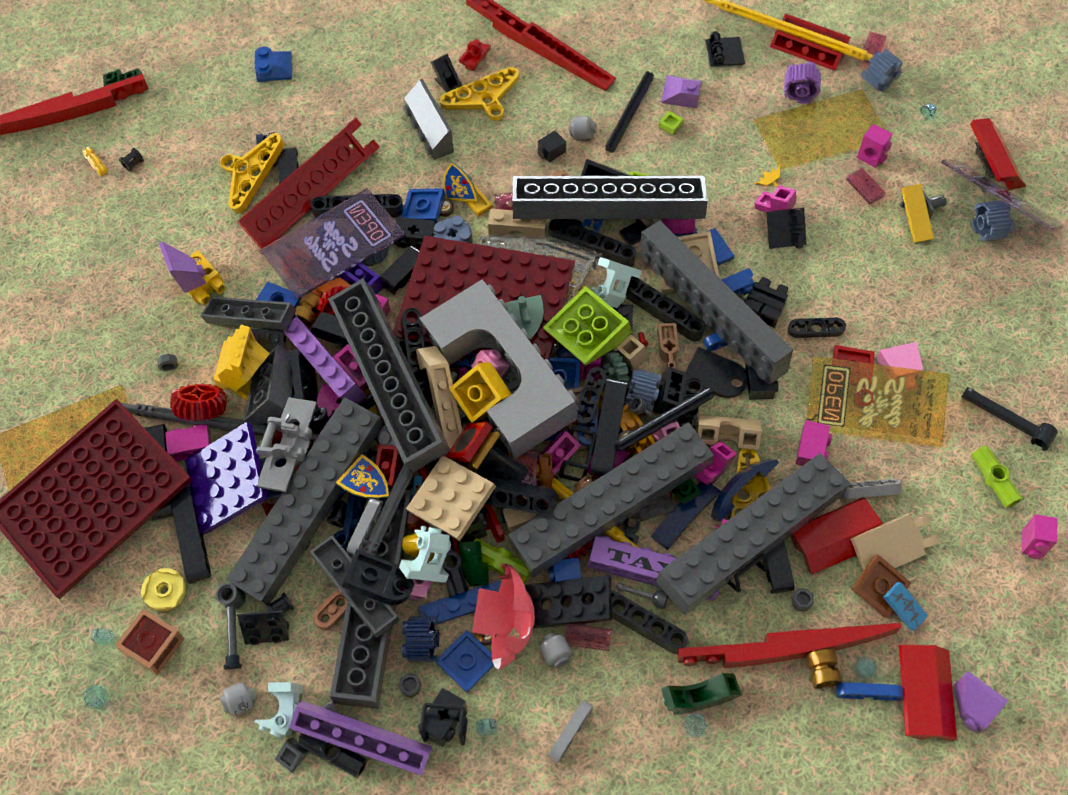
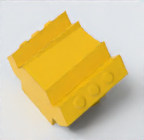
[214,324,270,392]

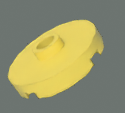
[141,568,187,612]

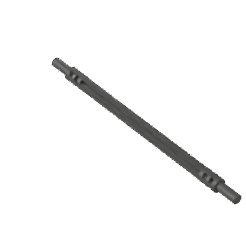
[363,371,458,556]
[121,403,319,442]

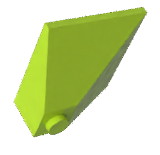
[543,286,632,365]

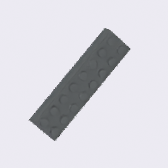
[201,297,296,330]
[310,535,399,638]

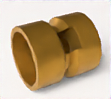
[292,293,321,330]
[806,649,843,689]

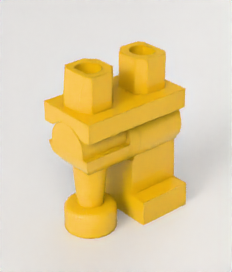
[171,250,226,306]

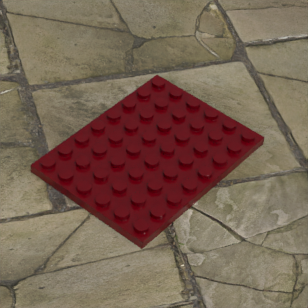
[393,235,576,361]
[0,399,193,599]

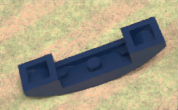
[711,459,779,521]
[651,481,721,550]

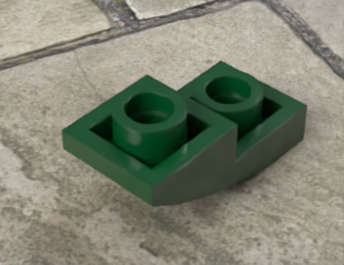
[103,68,142,86]
[671,479,702,505]
[458,541,489,586]

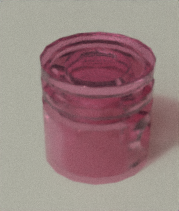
[495,192,513,210]

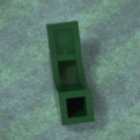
[661,673,742,715]

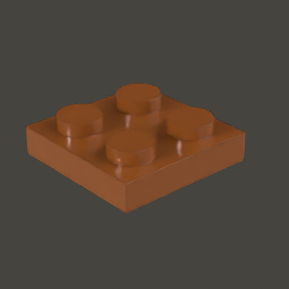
[852,554,911,617]

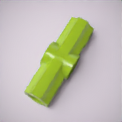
[971,446,1023,508]
[473,538,531,584]

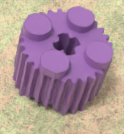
[784,62,821,104]

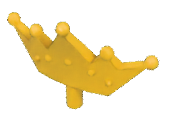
[754,164,781,187]

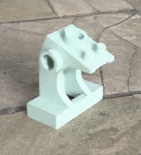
[592,257,642,308]
[399,526,451,583]
[255,682,303,738]

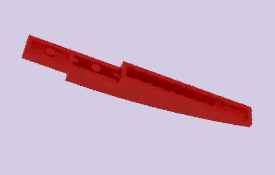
[466,0,616,91]
[0,74,149,135]
[677,623,901,668]

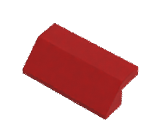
[770,13,851,71]
[970,118,1026,190]
[791,497,883,574]
[899,645,957,741]

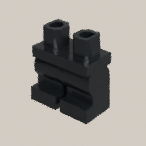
[744,277,788,328]

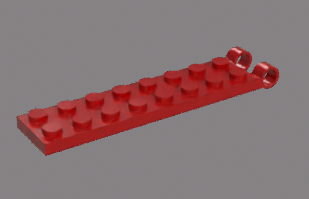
[237,117,380,251]

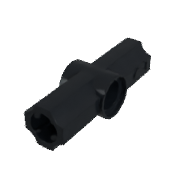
[441,531,469,596]
[297,733,367,778]

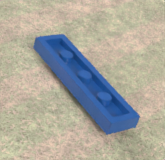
[419,580,502,625]

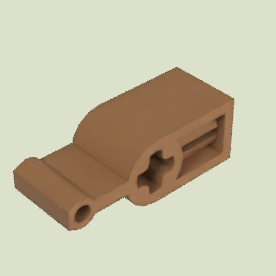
[657,323,679,368]

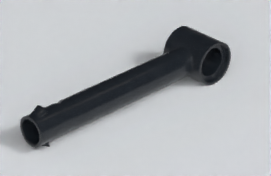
[962,387,1058,451]

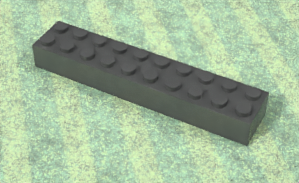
[513,176,708,219]
[640,221,793,385]
[328,278,451,472]
[226,397,385,604]
[508,422,714,578]
[656,453,850,615]
[330,488,412,709]

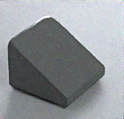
[275,738,309,773]

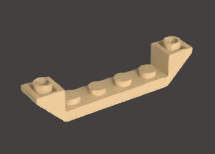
[416,346,463,465]

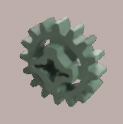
[600,351,629,393]

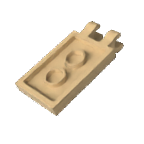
[851,514,939,571]

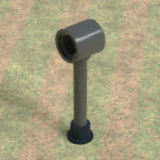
[216,583,246,670]

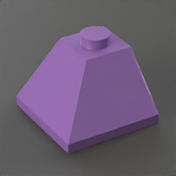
[661,75,702,108]
[159,242,206,293]
[954,671,1008,733]

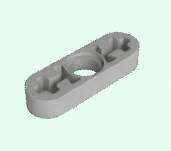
[842,479,902,499]
[347,498,383,556]
[548,700,594,763]

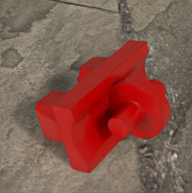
[459,39,491,71]

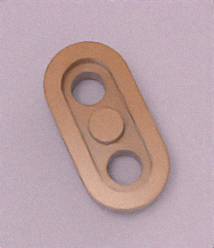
[313,591,347,630]

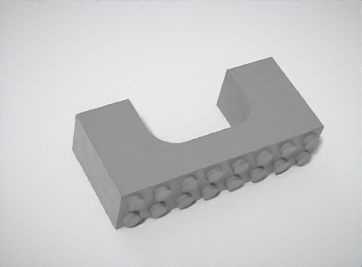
[420,279,578,459]

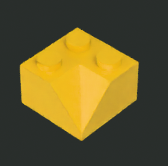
[449,362,512,423]

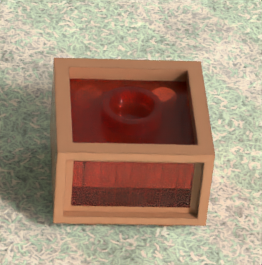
[115,609,185,676]

